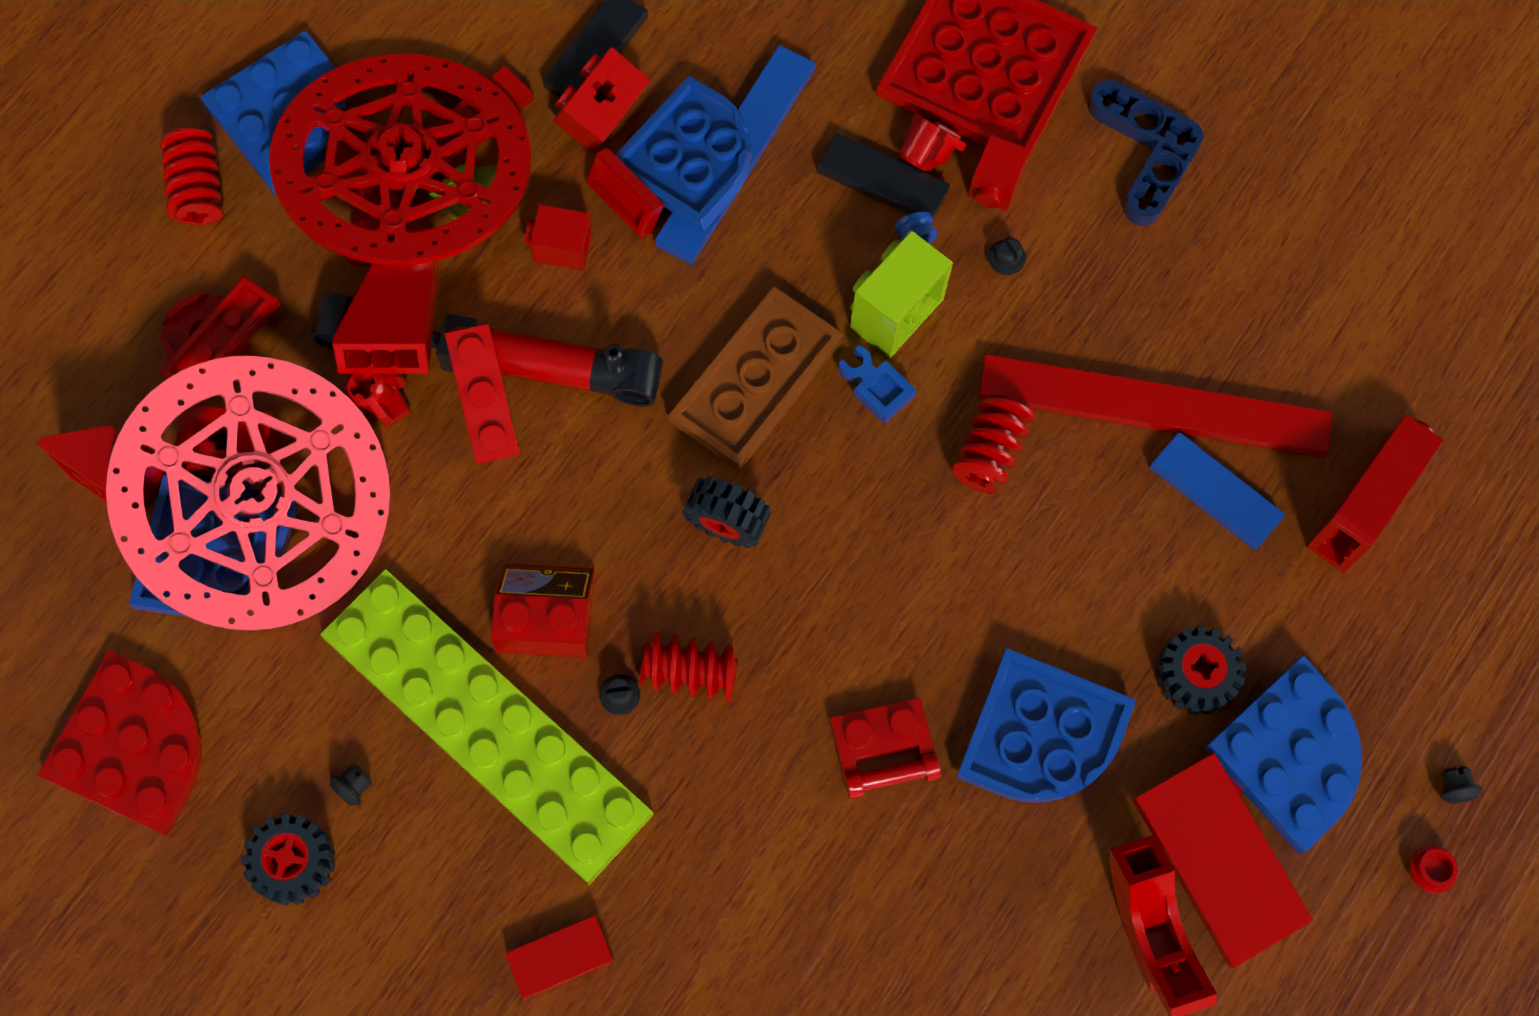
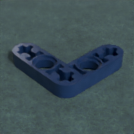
[1088,80,1203,226]

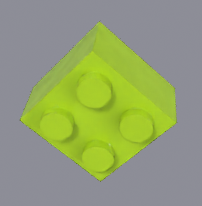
[850,231,953,359]

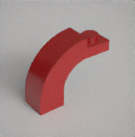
[1110,834,1217,1016]

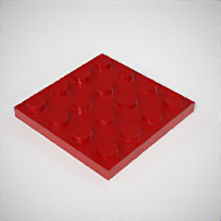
[876,0,1098,164]

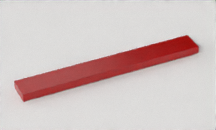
[978,355,1333,458]

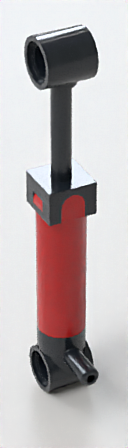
[311,292,664,407]

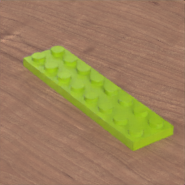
[320,569,654,885]

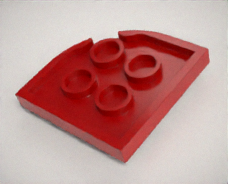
[37,650,202,837]

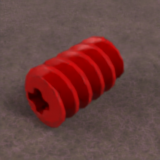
[160,128,224,226]
[952,395,1036,494]
[639,631,738,704]

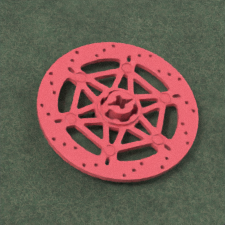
[106,356,390,631]

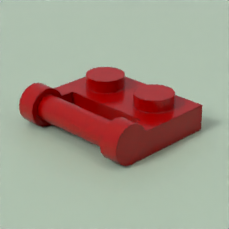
[830,698,941,799]

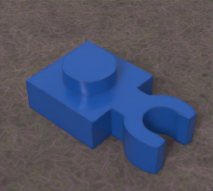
[838,345,917,425]

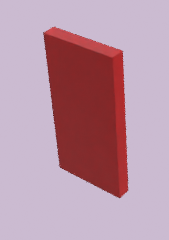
[1132,753,1314,968]

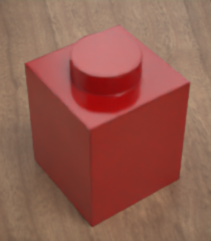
[968,135,1031,211]
[525,205,593,270]

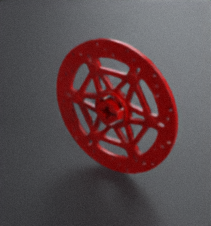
[269,54,531,266]

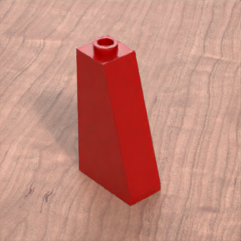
[332,227,439,374]
[1307,414,1444,573]

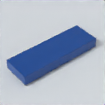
[1150,432,1285,551]

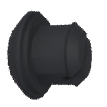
[988,237,1026,275]
[599,674,640,715]
[330,764,372,806]
[1439,766,1483,804]

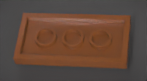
[668,286,844,471]

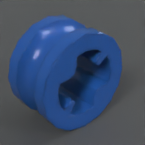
[895,212,938,244]

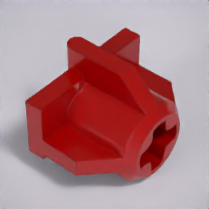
[899,112,967,172]
[345,374,412,428]

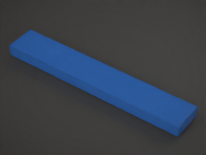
[655,45,816,266]

